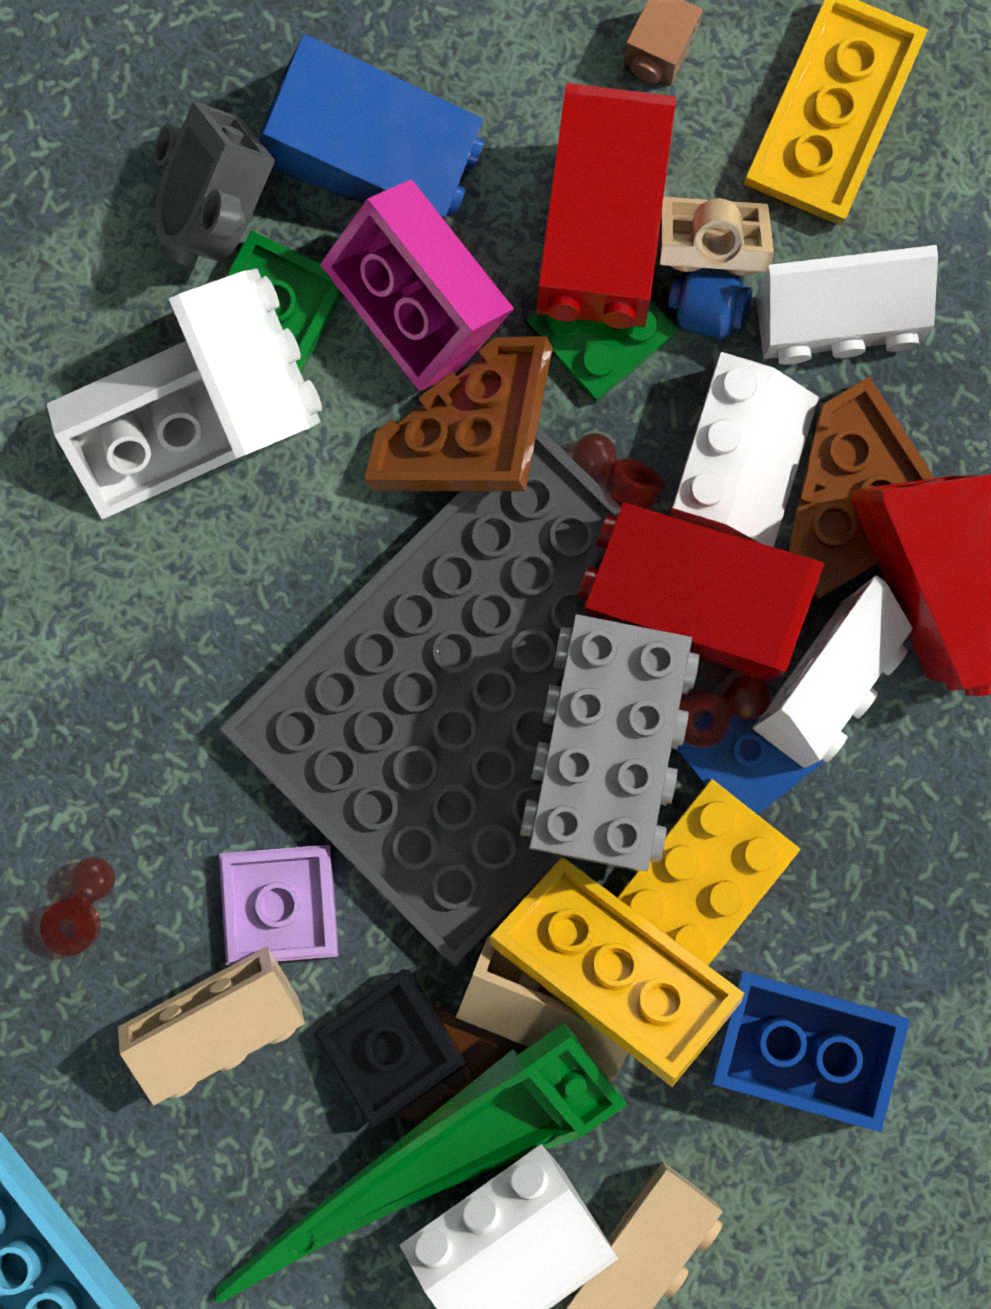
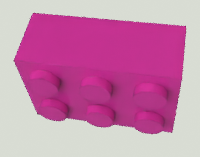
[320,179,514,392]

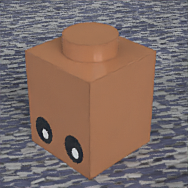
[624,0,703,85]

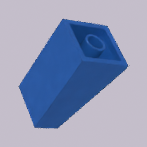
[258,33,484,219]

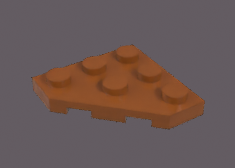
[364,336,553,492]
[787,377,934,602]

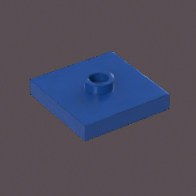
[675,677,824,815]

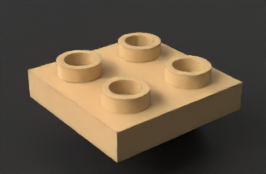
[659,197,774,276]

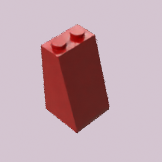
[536,83,677,329]
[850,474,991,696]
[577,502,824,683]

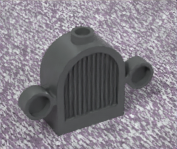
[153,101,275,266]

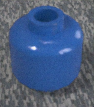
[669,268,753,339]

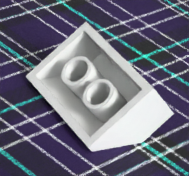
[755,245,938,364]
[169,269,322,459]
[47,341,236,520]
[669,352,819,547]
[751,575,913,768]
[400,1144,619,1309]

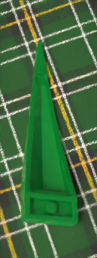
[213,1023,627,1303]

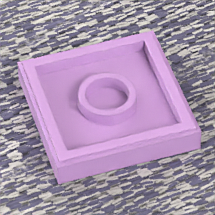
[219,845,339,965]

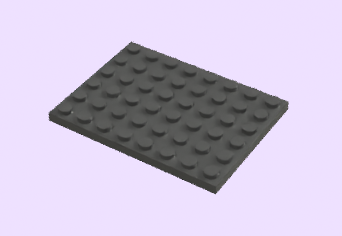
[219,426,744,966]

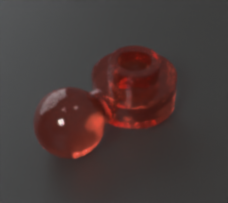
[573,433,664,509]
[679,675,772,748]
[40,857,115,956]

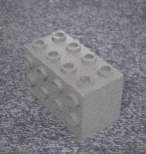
[520,614,699,871]

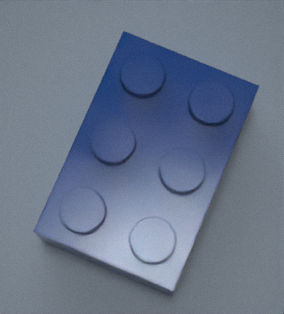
[706,968,910,1132]

